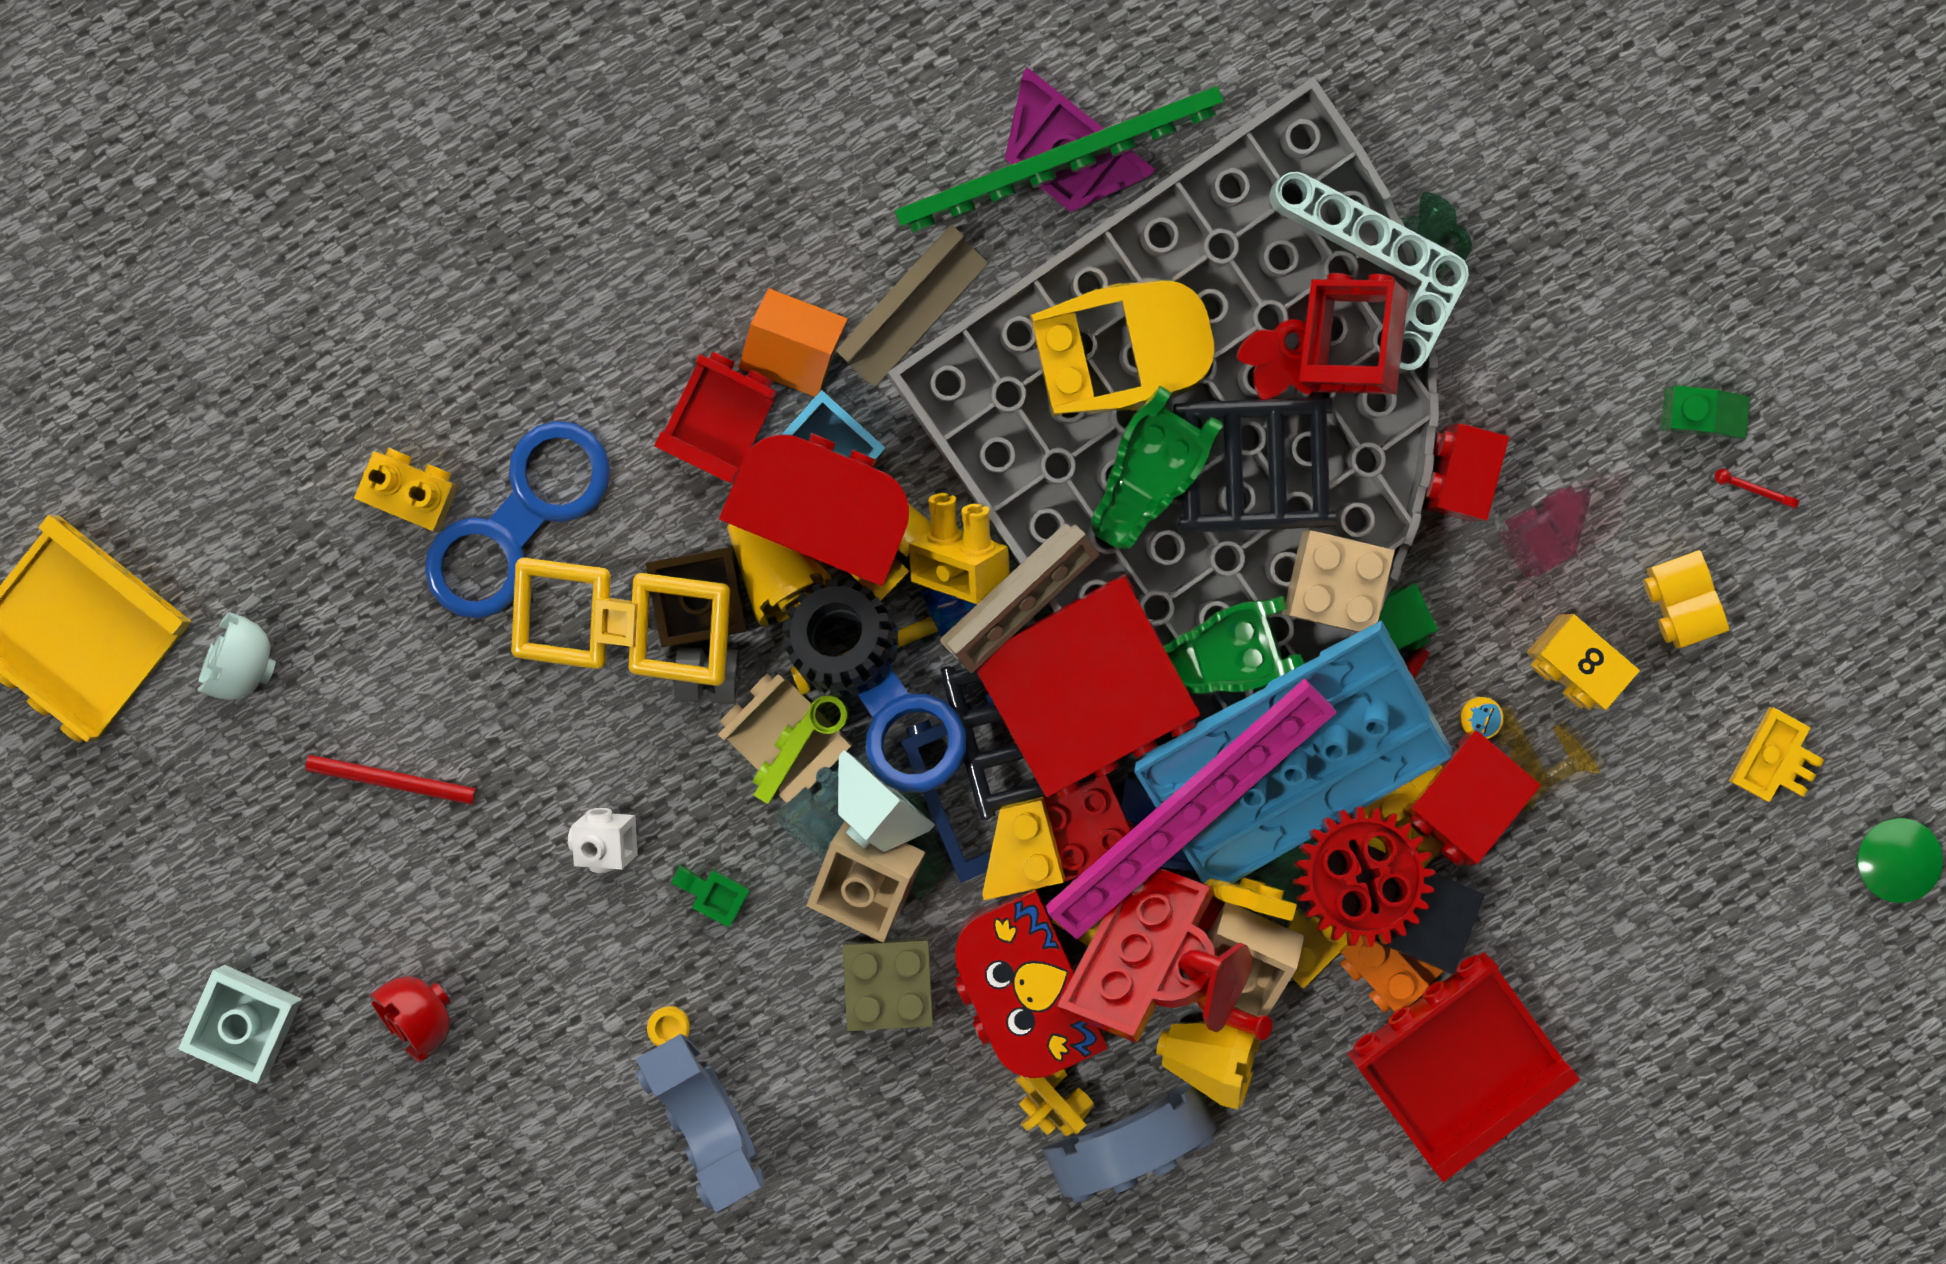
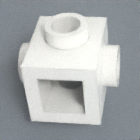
[568,808,638,873]

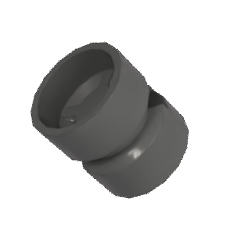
[674,645,740,704]

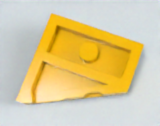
[982,796,1065,900]

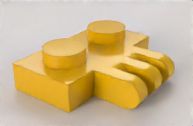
[1729,707,1825,802]
[1205,877,1297,921]

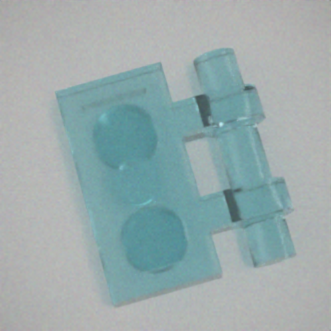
[774,767,844,861]

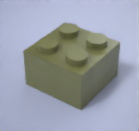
[842,936,934,1031]

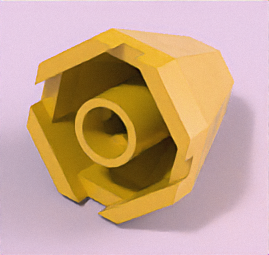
[1156,1021,1261,1110]

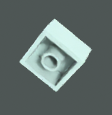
[178,965,302,1084]

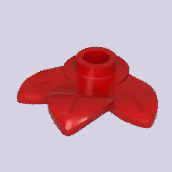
[1236,319,1312,399]

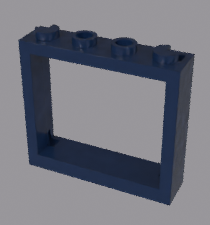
[901,694,994,883]

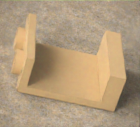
[718,673,853,807]

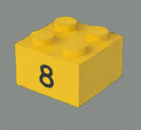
[1526,614,1640,710]

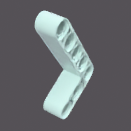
[1269,171,1469,373]

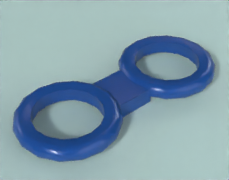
[425,421,610,619]
[844,611,966,793]

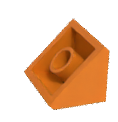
[738,288,848,397]

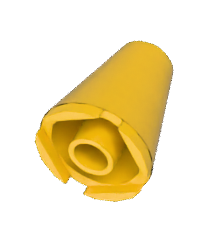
[727,524,832,626]

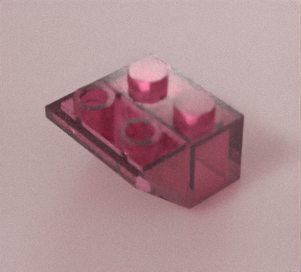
[1498,485,1591,577]

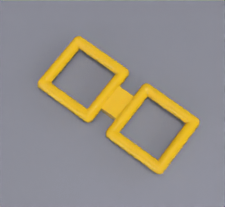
[511,558,730,686]

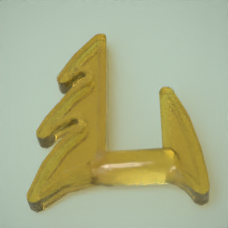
[1499,706,1599,811]

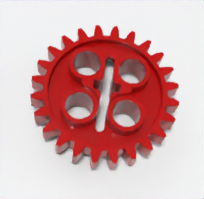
[1293,806,1435,947]

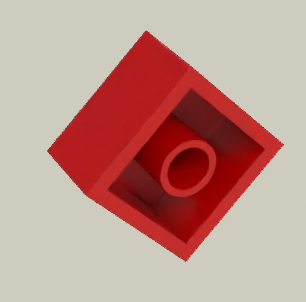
[1422,423,1510,522]

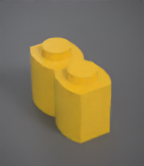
[1643,550,1730,648]

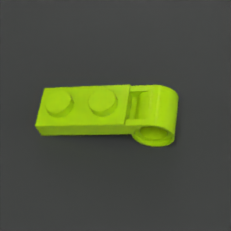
[752,694,849,804]

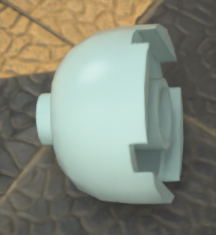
[198,612,276,700]

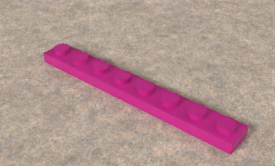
[1046,678,1337,939]

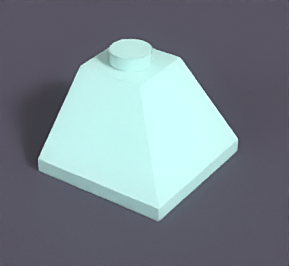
[838,750,935,852]

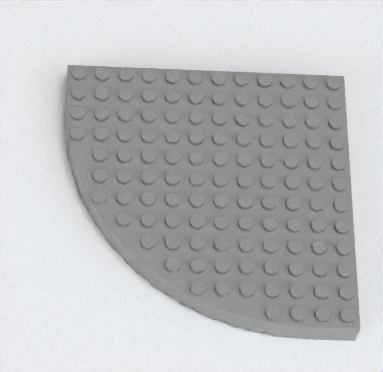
[886,76,1439,750]

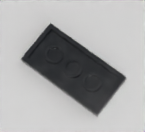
[1296,840,1485,974]

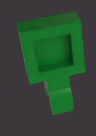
[671,865,749,927]

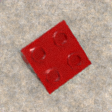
[1044,774,1135,883]

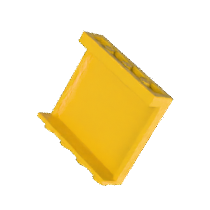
[0,515,192,743]

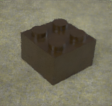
[646,547,750,647]

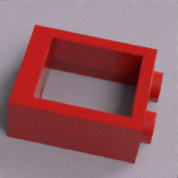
[1299,273,1408,394]

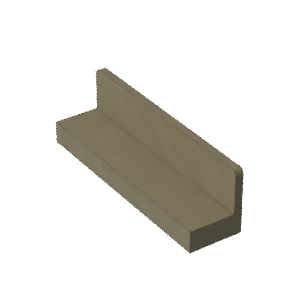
[835,224,987,386]
[940,524,1099,674]

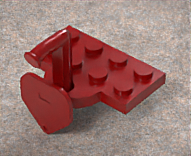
[1057,868,1272,1043]

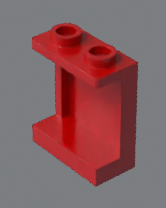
[654,351,778,485]
[1403,730,1541,866]

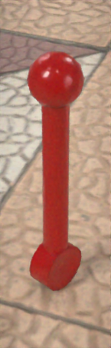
[1714,468,1800,509]

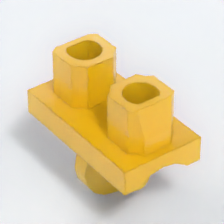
[1015,1069,1094,1137]

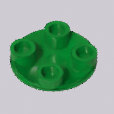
[1855,818,1943,903]

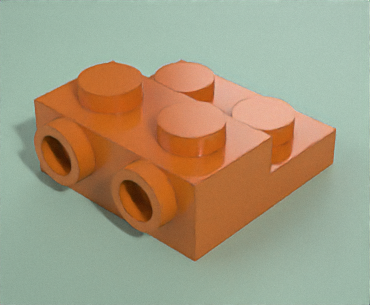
[1339,936,1443,1014]

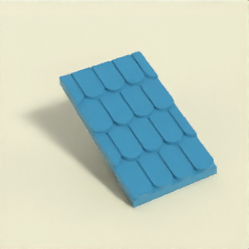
[1134,620,1452,884]

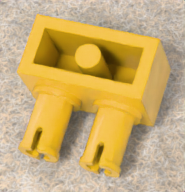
[354,447,459,532]
[909,493,1010,604]

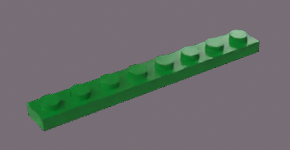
[894,85,1224,234]

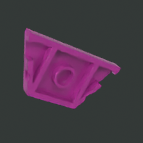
[1004,67,1155,213]

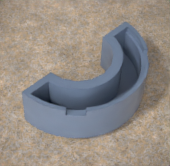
[636,1034,764,1213]
[1042,1083,1217,1203]

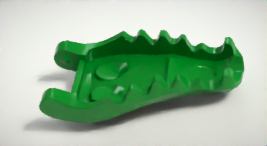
[1090,385,1223,549]
[1163,596,1305,694]

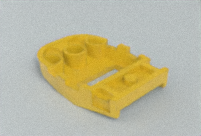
[1030,280,1214,417]

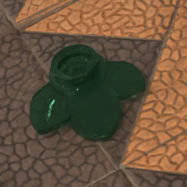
[1400,192,1472,272]

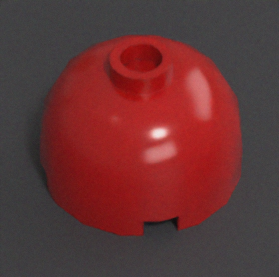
[369,976,451,1063]

